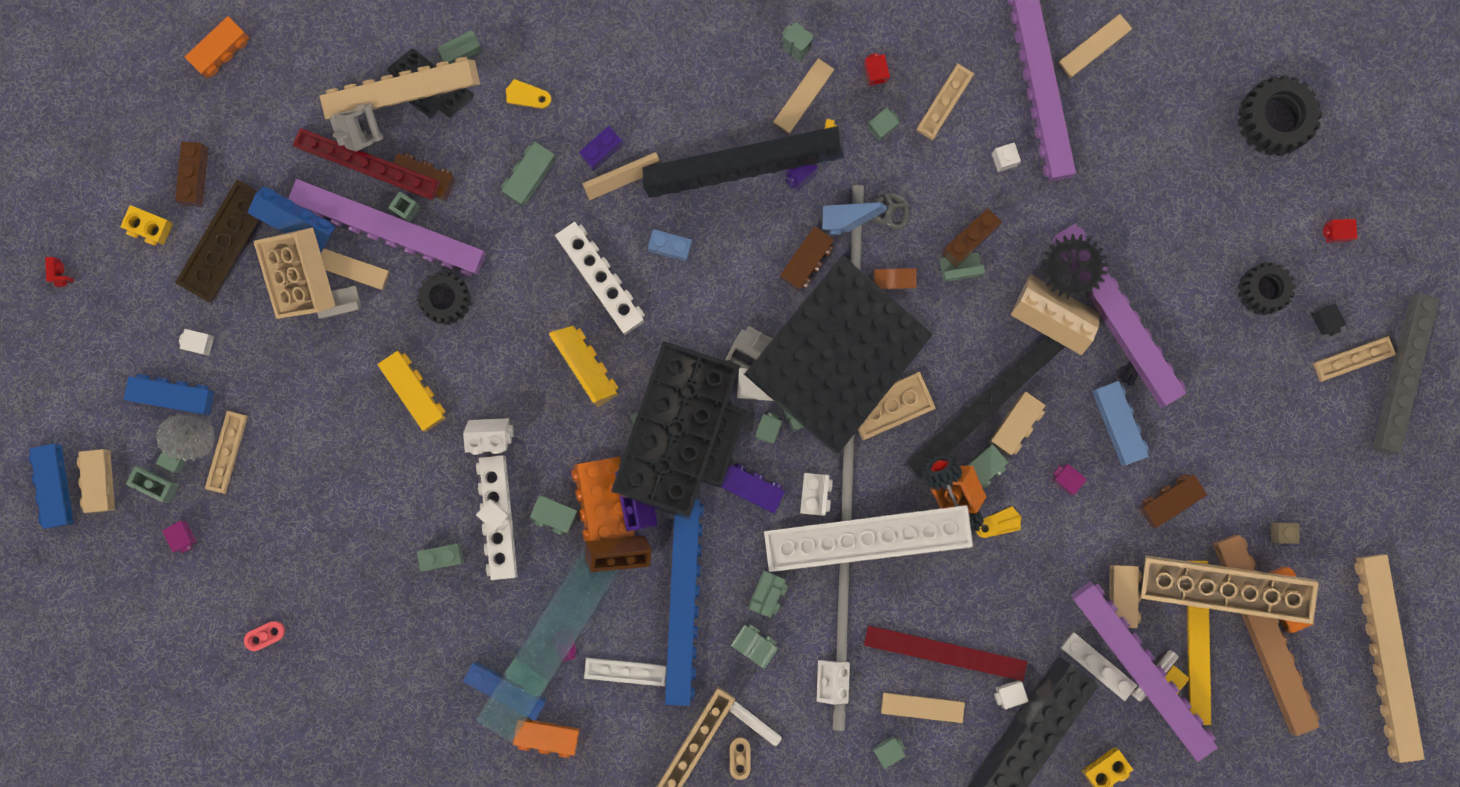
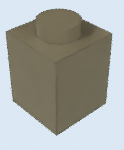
[1271,523,1300,544]

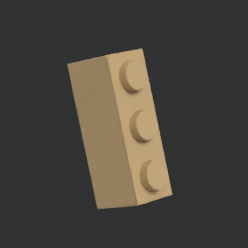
[989,391,1046,456]
[77,449,115,513]
[1109,565,1142,628]

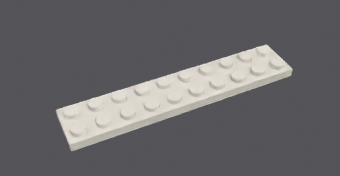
[764,506,973,572]

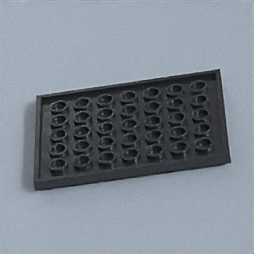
[744,255,933,455]

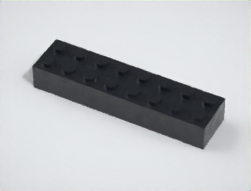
[968,657,1099,787]

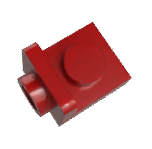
[45,257,74,287]

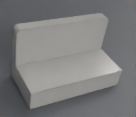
[317,286,362,319]

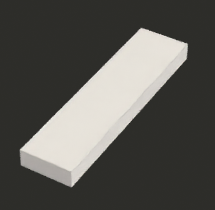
[584,658,667,686]

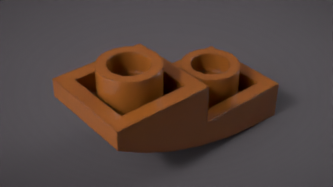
[874,268,917,289]

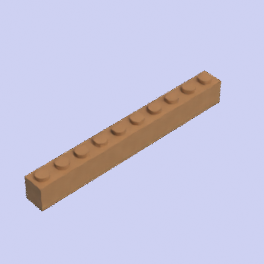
[1212,535,1320,736]

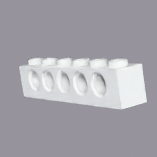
[555,222,645,335]
[476,455,518,580]

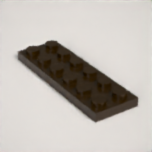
[175,180,261,303]

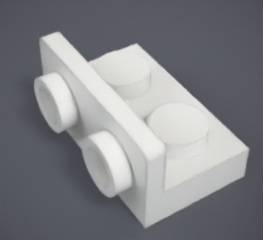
[800,473,832,516]
[817,660,850,704]

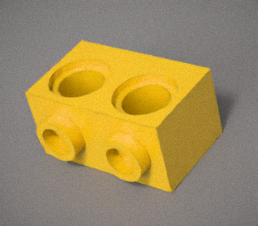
[120,205,173,246]
[1081,747,1133,787]

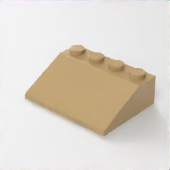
[253,227,335,319]
[1011,274,1100,355]

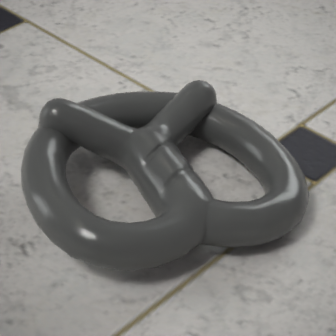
[872,193,910,230]

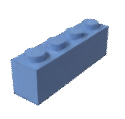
[1092,381,1149,466]

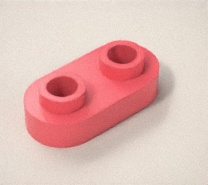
[244,621,285,651]

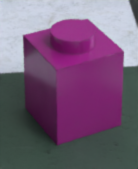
[1052,464,1087,495]
[162,521,197,554]

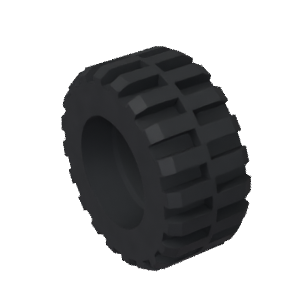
[1238,75,1322,156]

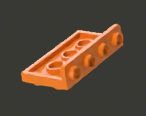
[571,457,635,542]

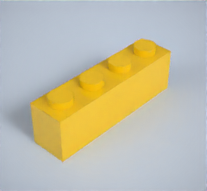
[377,351,446,432]

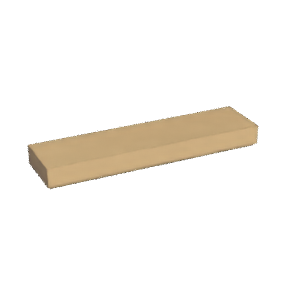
[1058,14,1132,78]
[773,58,834,134]
[916,63,974,141]
[583,152,660,200]
[320,249,390,290]
[1313,336,1396,382]
[205,411,248,494]
[881,692,965,723]

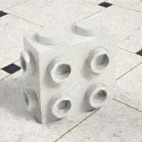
[463,418,514,455]

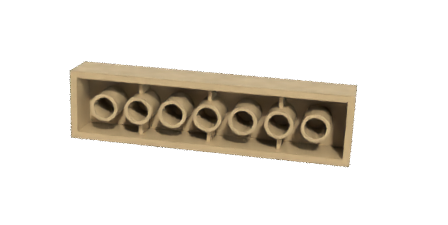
[1141,555,1318,624]

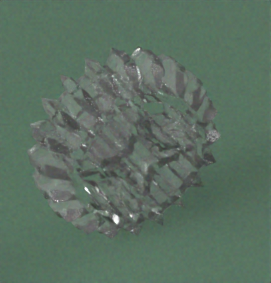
[156,412,215,463]

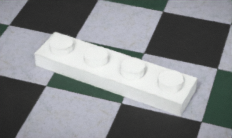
[1061,632,1138,701]

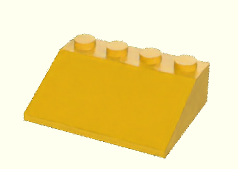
[549,326,619,407]

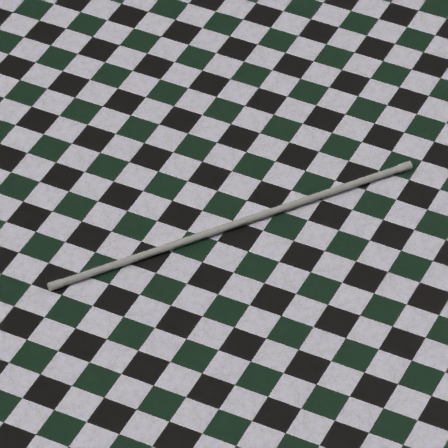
[833,185,864,731]

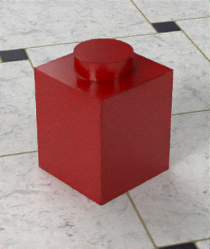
[864,53,890,86]
[1323,219,1358,243]

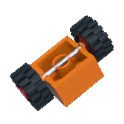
[921,453,986,535]

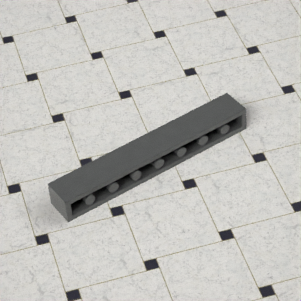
[1372,293,1439,454]

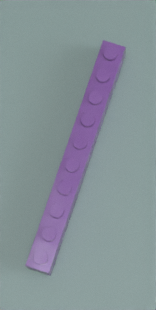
[1007,0,1076,182]
[288,179,486,277]
[1052,223,1186,409]
[1071,581,1218,762]

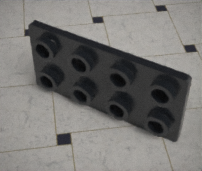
[387,49,474,119]

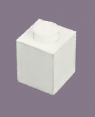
[992,142,1021,172]
[179,329,214,356]
[476,499,510,531]
[994,680,1029,709]

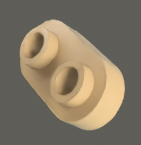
[730,737,750,780]

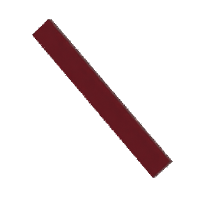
[292,128,441,201]
[864,625,1027,681]

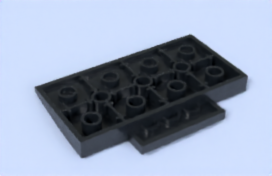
[611,341,746,520]

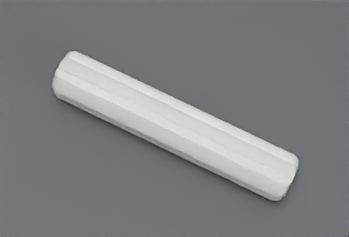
[1132,650,1178,701]
[729,702,782,746]

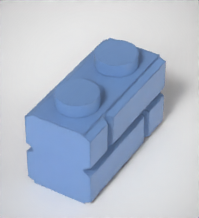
[648,229,692,262]

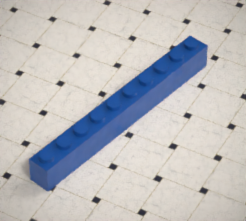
[665,499,704,706]

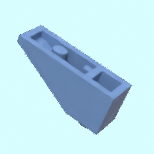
[822,203,887,236]

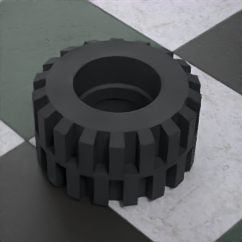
[1238,262,1296,315]
[417,272,471,325]

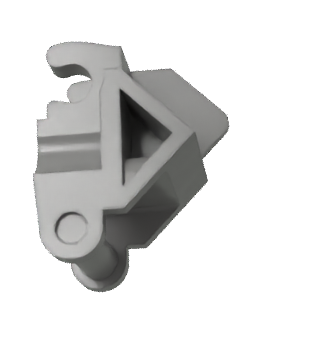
[330,103,384,151]
[725,326,773,369]

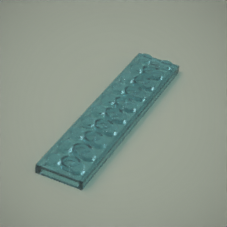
[476,548,619,743]

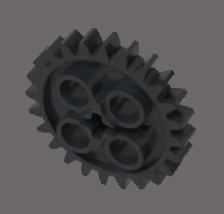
[1041,234,1108,300]

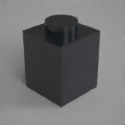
[1311,303,1347,336]

